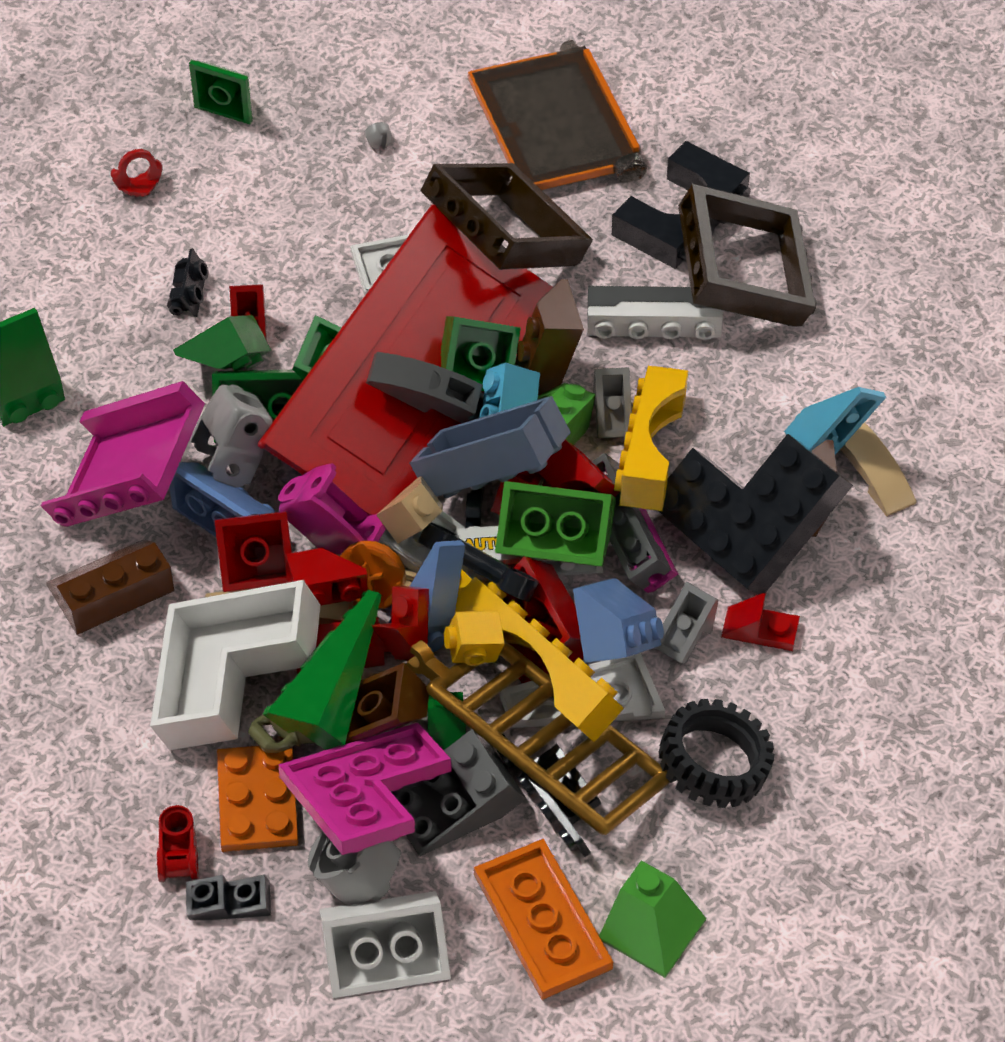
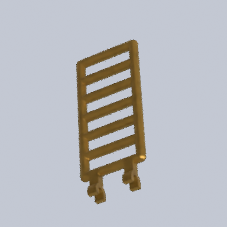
[406,618,670,835]

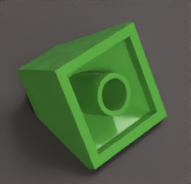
[599,860,706,978]

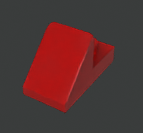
[372,586,429,661]
[721,593,800,651]

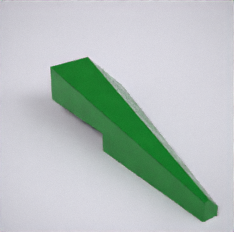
[263,590,382,750]

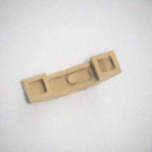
[841,422,917,517]

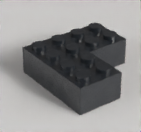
[658,434,853,595]

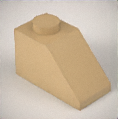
[376,476,443,544]

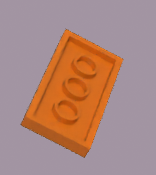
[474,838,613,1000]

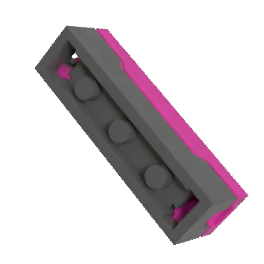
[592,453,678,593]

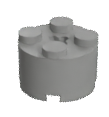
[308,832,401,905]

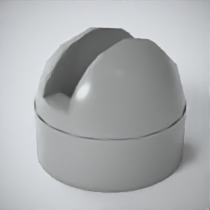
[365,122,392,149]

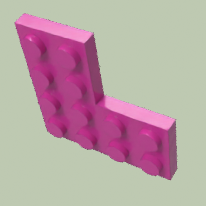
[279,722,452,855]

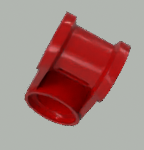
[157,805,199,882]

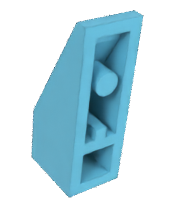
[784,387,887,455]

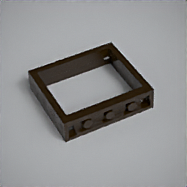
[420,163,593,270]
[678,184,816,327]

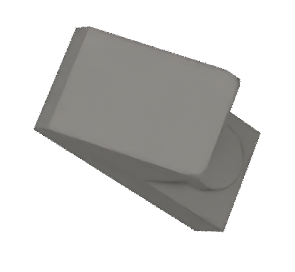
[593,367,632,438]
[655,582,719,664]

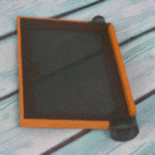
[468,40,647,190]

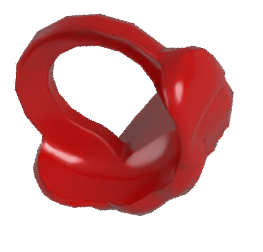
[111,149,163,197]

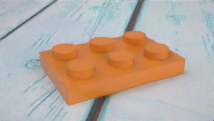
[217,746,298,852]

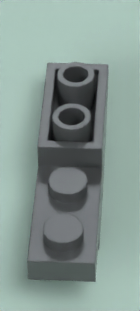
[366,352,484,424]

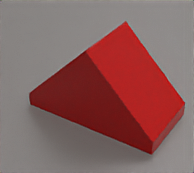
[229,284,267,340]

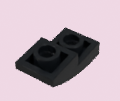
[186,874,271,921]

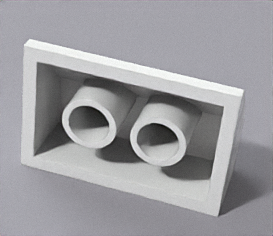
[319,891,451,998]

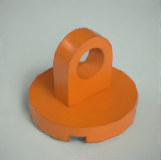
[340,541,406,609]

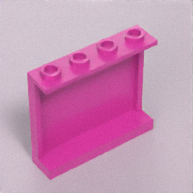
[40,381,205,527]

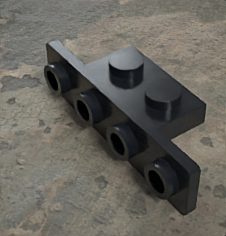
[497,734,602,857]

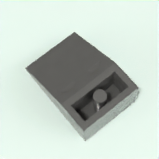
[391,729,527,856]

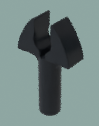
[465,486,485,528]

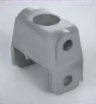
[190,385,273,488]

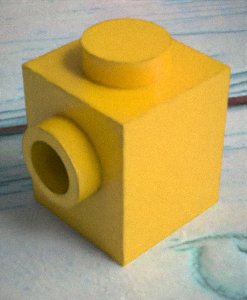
[444,611,505,666]

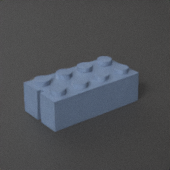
[410,396,571,498]

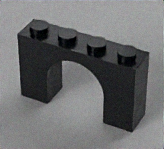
[611,141,751,269]

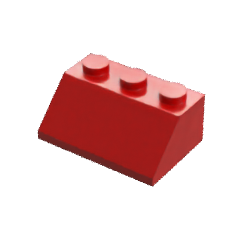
[503,556,584,684]

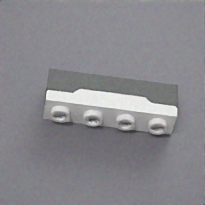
[587,286,723,340]

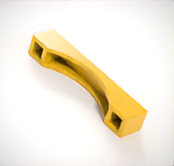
[614,365,688,511]
[455,576,624,742]

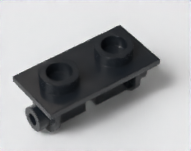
[167,248,209,317]

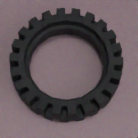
[658,699,775,808]

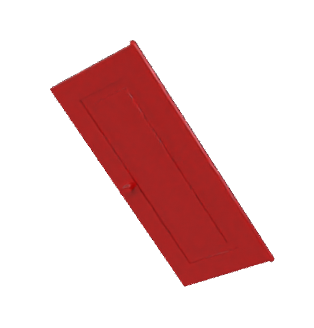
[258,204,553,516]

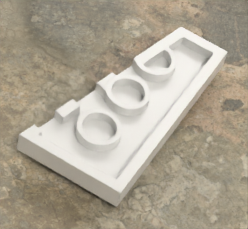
[500,653,665,728]

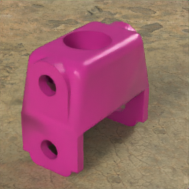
[278,463,386,555]

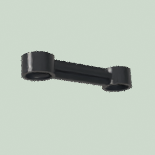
[418,522,539,602]

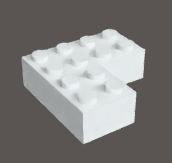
[150,580,321,750]

